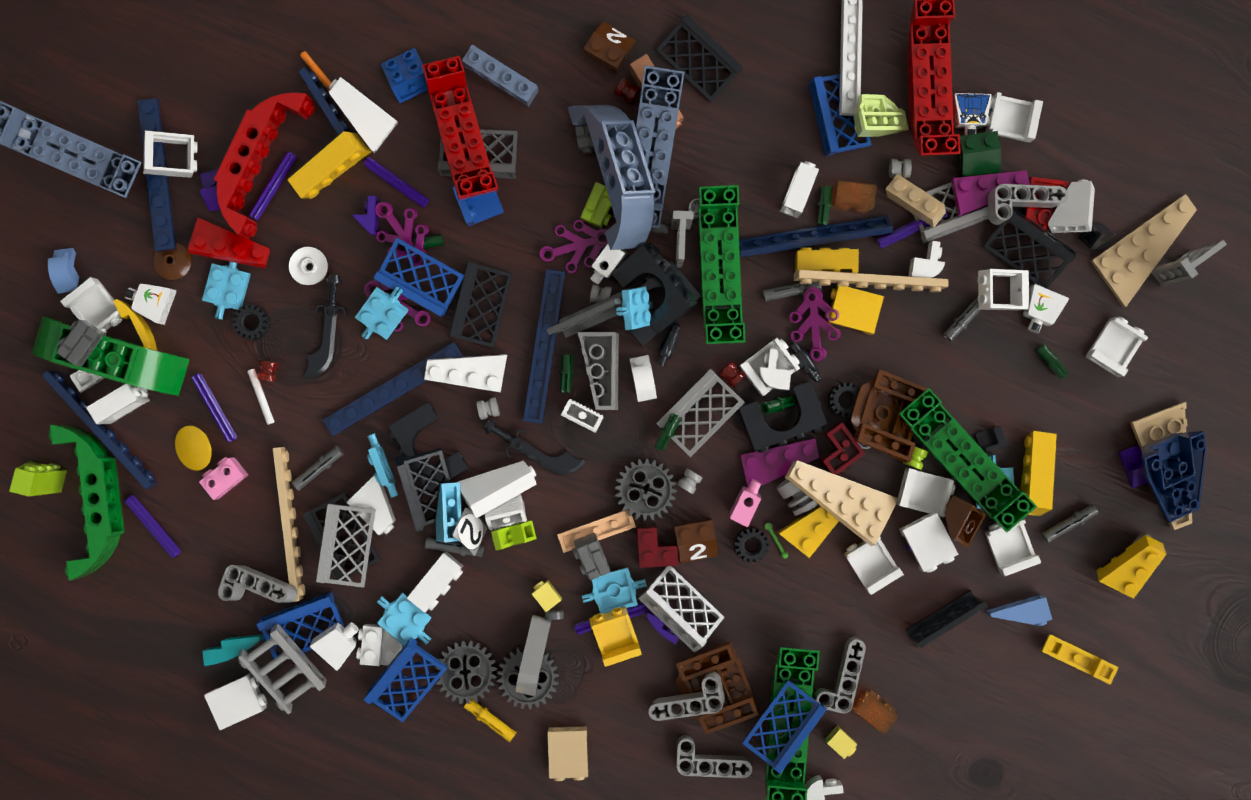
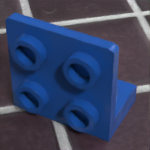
[381,48,428,103]
[452,187,504,226]

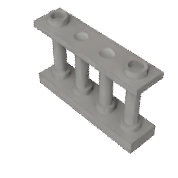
[238,623,326,714]

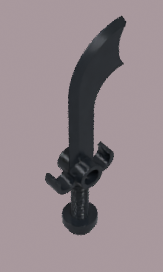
[304,275,348,378]
[483,419,586,475]

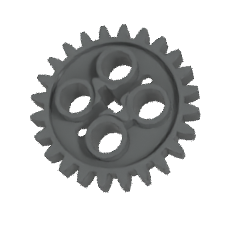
[614,459,677,522]
[435,641,498,704]
[497,647,559,709]

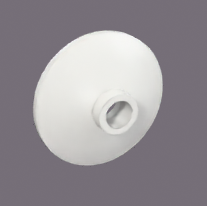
[289,247,328,285]

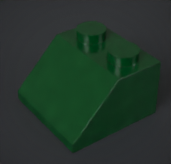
[957,131,1001,177]

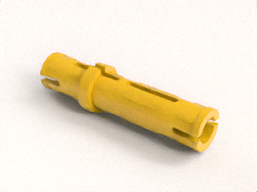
[463,698,517,742]

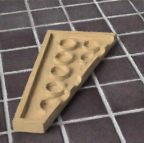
[1090,194,1197,307]
[1130,402,1192,530]
[785,461,899,546]

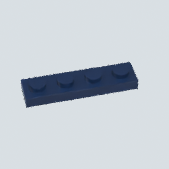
[298,67,349,136]

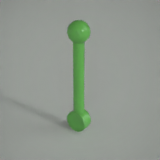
[764,523,788,559]

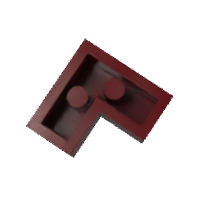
[820,422,866,475]
[637,526,678,568]

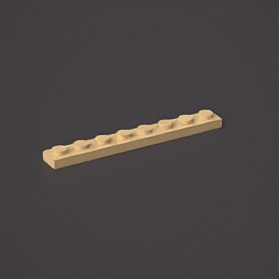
[794,270,948,292]
[273,447,305,602]

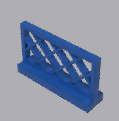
[808,74,872,157]
[373,237,465,316]
[257,591,345,659]
[364,637,448,722]
[742,680,827,774]

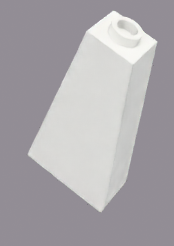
[329,77,398,153]
[456,461,537,518]

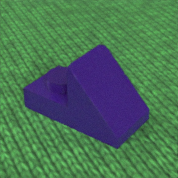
[200,170,221,212]
[352,196,379,237]
[1118,446,1148,488]

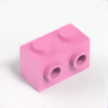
[199,457,248,500]

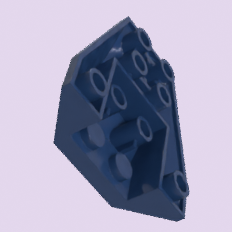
[1142,431,1207,523]

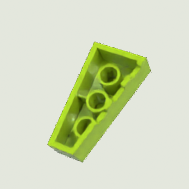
[9,461,67,497]

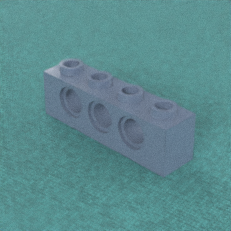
[462,45,539,107]

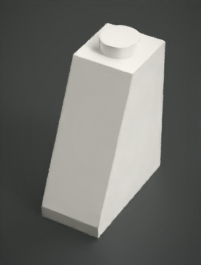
[1048,180,1095,233]
[347,475,396,535]

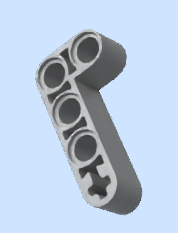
[988,184,1068,225]
[218,565,297,603]
[516,615,551,696]
[814,636,866,713]
[649,671,725,721]
[676,735,752,778]

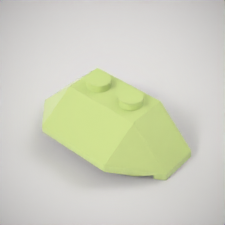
[854,94,909,137]

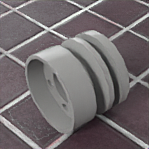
[776,479,818,516]

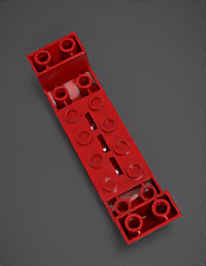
[907,0,960,156]
[422,56,498,201]
[214,93,315,240]

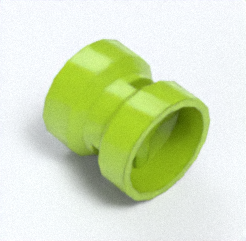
[903,447,928,470]

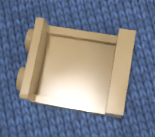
[548,726,588,781]

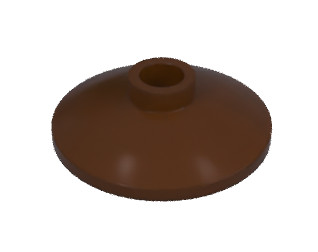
[153,243,192,280]

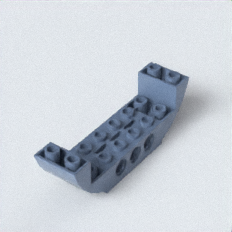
[636,65,685,228]
[0,101,142,198]
[568,105,655,250]

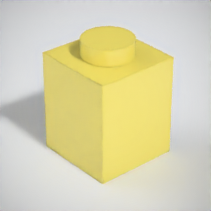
[532,580,562,612]
[825,725,857,759]

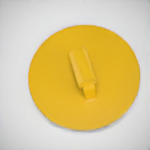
[175,426,212,471]

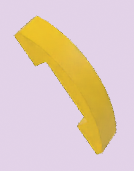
[113,299,157,351]
[1041,634,1119,685]

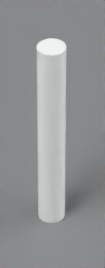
[247,369,274,425]

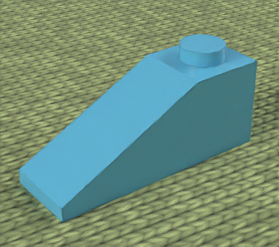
[436,482,461,542]

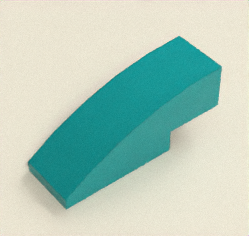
[203,634,264,666]

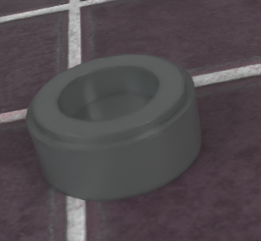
[544,610,564,620]

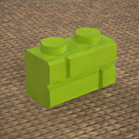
[580,182,612,228]

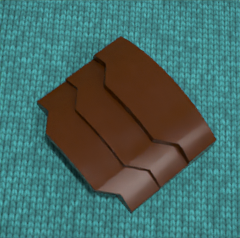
[850,369,928,463]
[675,641,760,735]

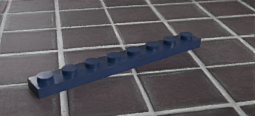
[137,98,177,252]
[739,215,893,257]
[523,269,566,424]
[323,342,464,436]
[42,371,158,489]

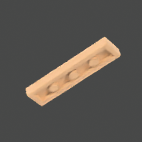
[557,509,636,553]

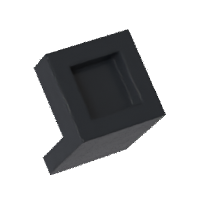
[1078,222,1115,250]
[975,426,1007,452]

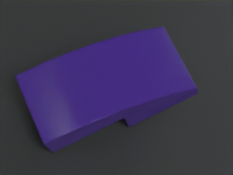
[646,611,679,644]

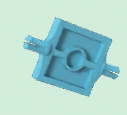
[202,262,251,320]
[355,287,409,340]
[616,287,653,330]
[367,434,398,498]
[582,567,647,614]
[377,593,431,646]

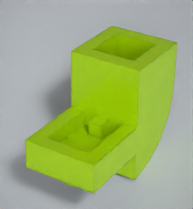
[491,520,537,550]

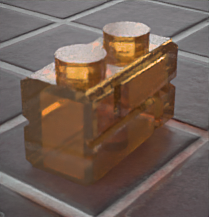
[833,181,877,213]
[852,689,898,734]

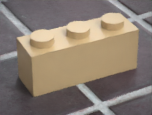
[886,174,946,228]

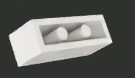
[407,552,464,613]

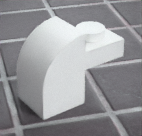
[908,241,945,278]
[759,349,791,390]
[630,355,657,402]
[805,775,843,800]

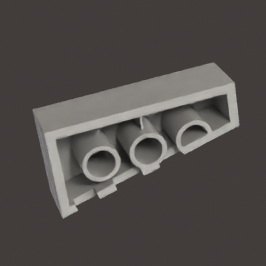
[577,332,619,410]

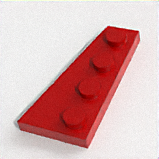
[188,218,270,269]

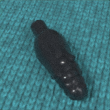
[657,323,680,367]
[790,342,821,382]

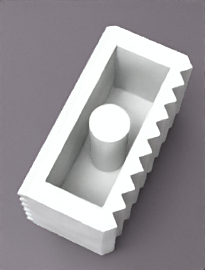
[561,399,604,433]
[485,494,527,531]

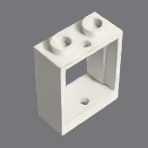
[143,131,197,178]
[780,161,819,218]
[978,269,1029,310]
[86,384,150,424]

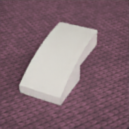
[70,370,104,393]

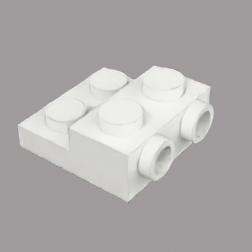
[357,624,402,666]

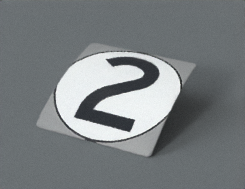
[453,508,487,556]

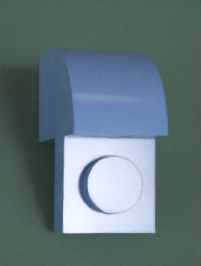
[48,248,79,293]

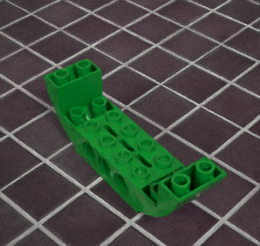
[698,185,746,344]
[31,316,190,396]
[899,388,1037,533]
[49,425,125,581]
[765,647,820,800]

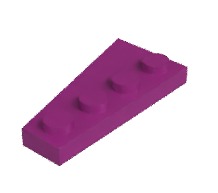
[951,170,1030,217]
[740,439,819,488]

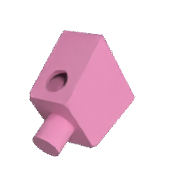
[729,479,763,527]

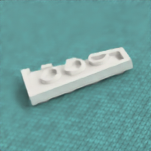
[424,354,507,392]

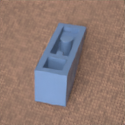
[985,595,1052,626]

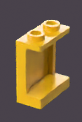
[825,286,884,335]
[590,607,642,667]

